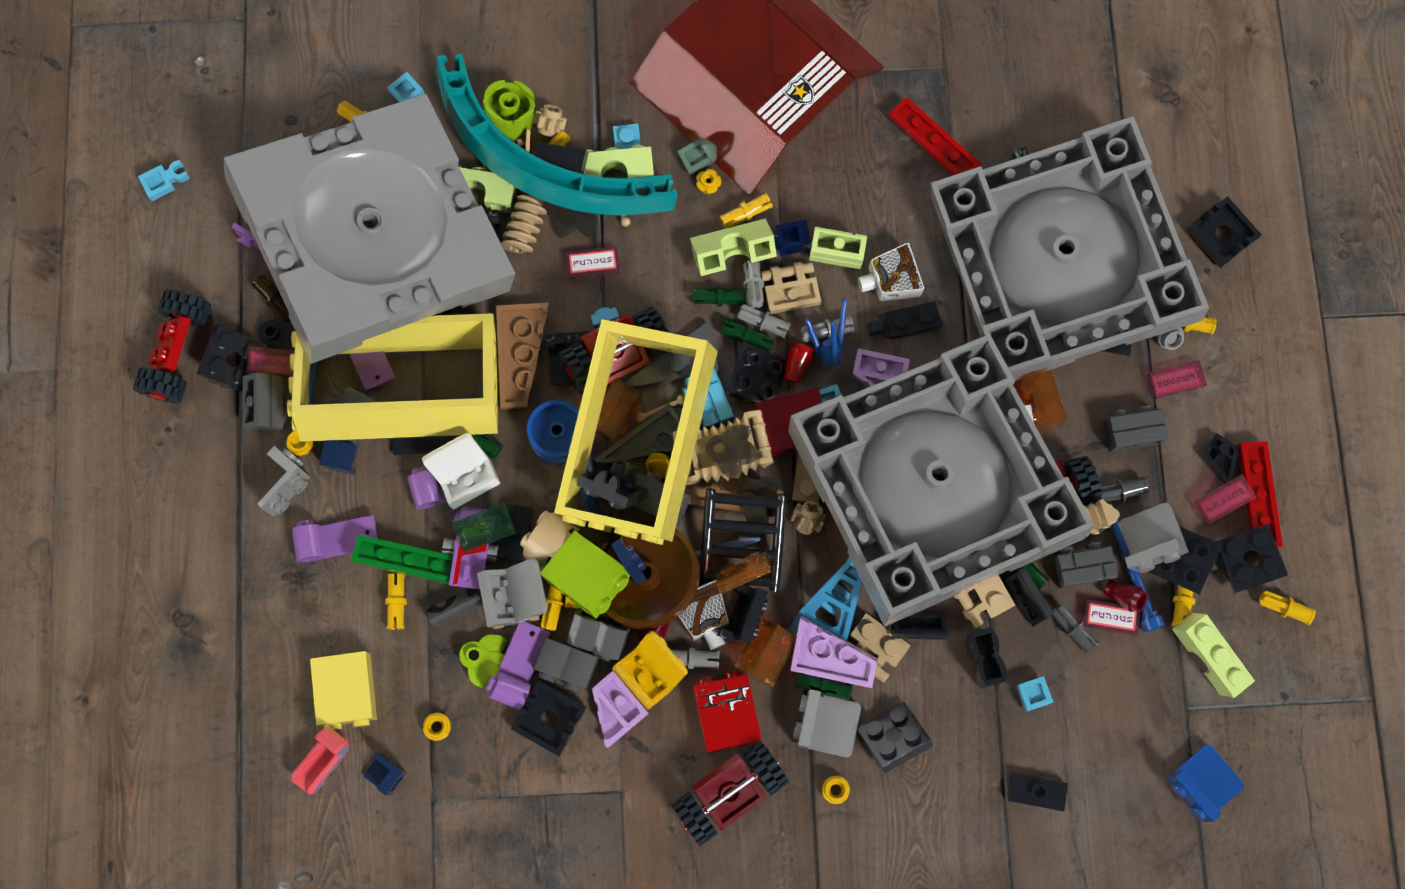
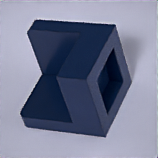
[319,440,357,475]
[364,752,407,796]

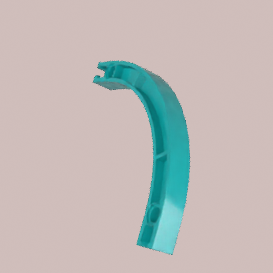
[436,54,678,215]

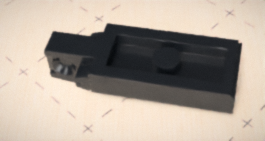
[867,301,942,340]

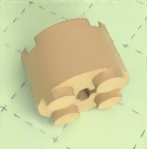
[520,511,583,570]

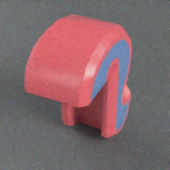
[291,727,349,795]

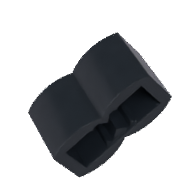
[966,627,1007,689]

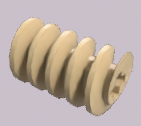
[500,195,547,254]

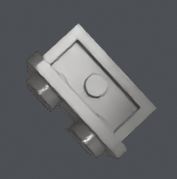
[258,446,310,516]
[1119,503,1189,573]
[477,559,547,627]
[793,689,861,758]

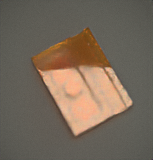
[716,552,771,594]

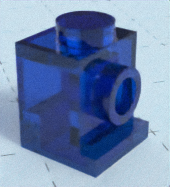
[774,219,812,256]

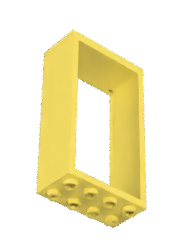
[287,314,498,442]
[554,319,718,545]

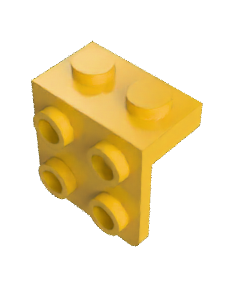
[612,631,688,711]

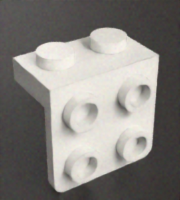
[422,433,500,510]

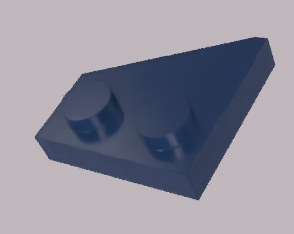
[611,536,647,585]

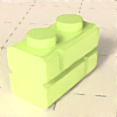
[809,227,867,269]

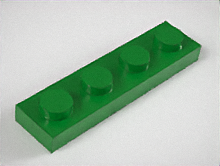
[351,535,453,584]

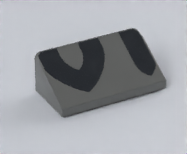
[427,588,483,628]

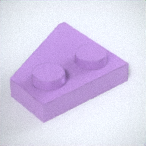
[852,348,910,388]
[592,671,649,748]

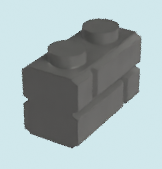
[243,373,286,433]
[1104,405,1169,452]
[1053,542,1118,589]

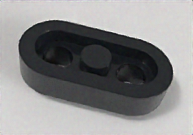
[258,320,295,353]

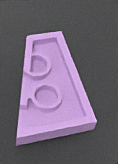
[790,616,878,688]

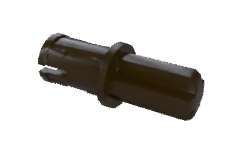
[252,275,291,321]

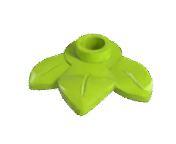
[459,634,508,688]

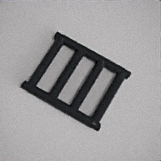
[699,488,787,592]

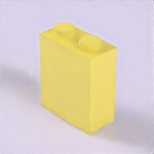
[310,651,377,730]

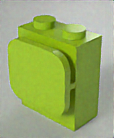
[540,530,630,619]

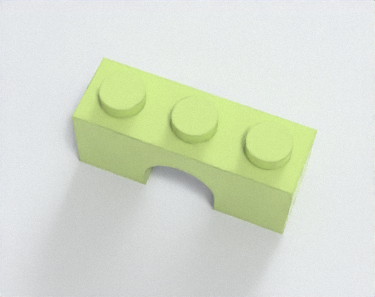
[584,145,654,178]
[458,165,517,214]
[690,218,777,276]
[1172,613,1255,698]

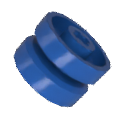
[527,400,579,466]

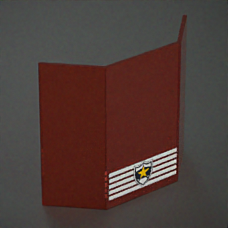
[630,0,884,196]

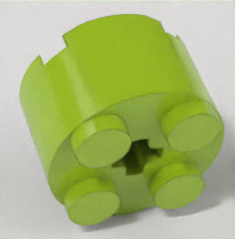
[482,80,535,141]

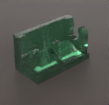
[452,503,516,553]

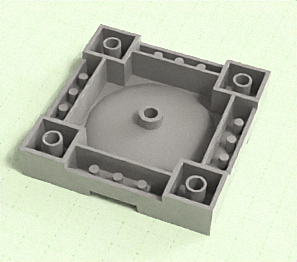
[224,94,516,364]
[931,116,1209,381]
[788,334,1094,627]

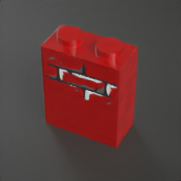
[693,671,762,753]

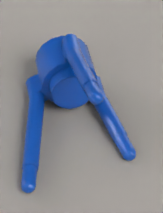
[805,298,847,366]

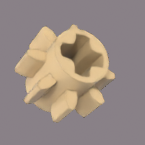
[533,104,567,137]
[791,501,826,535]

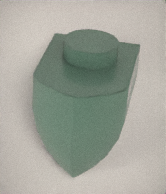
[677,138,717,175]

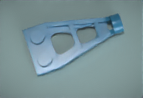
[787,556,863,640]

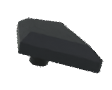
[1201,433,1239,486]

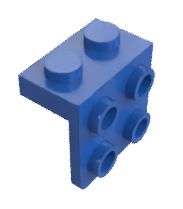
[1167,745,1244,822]

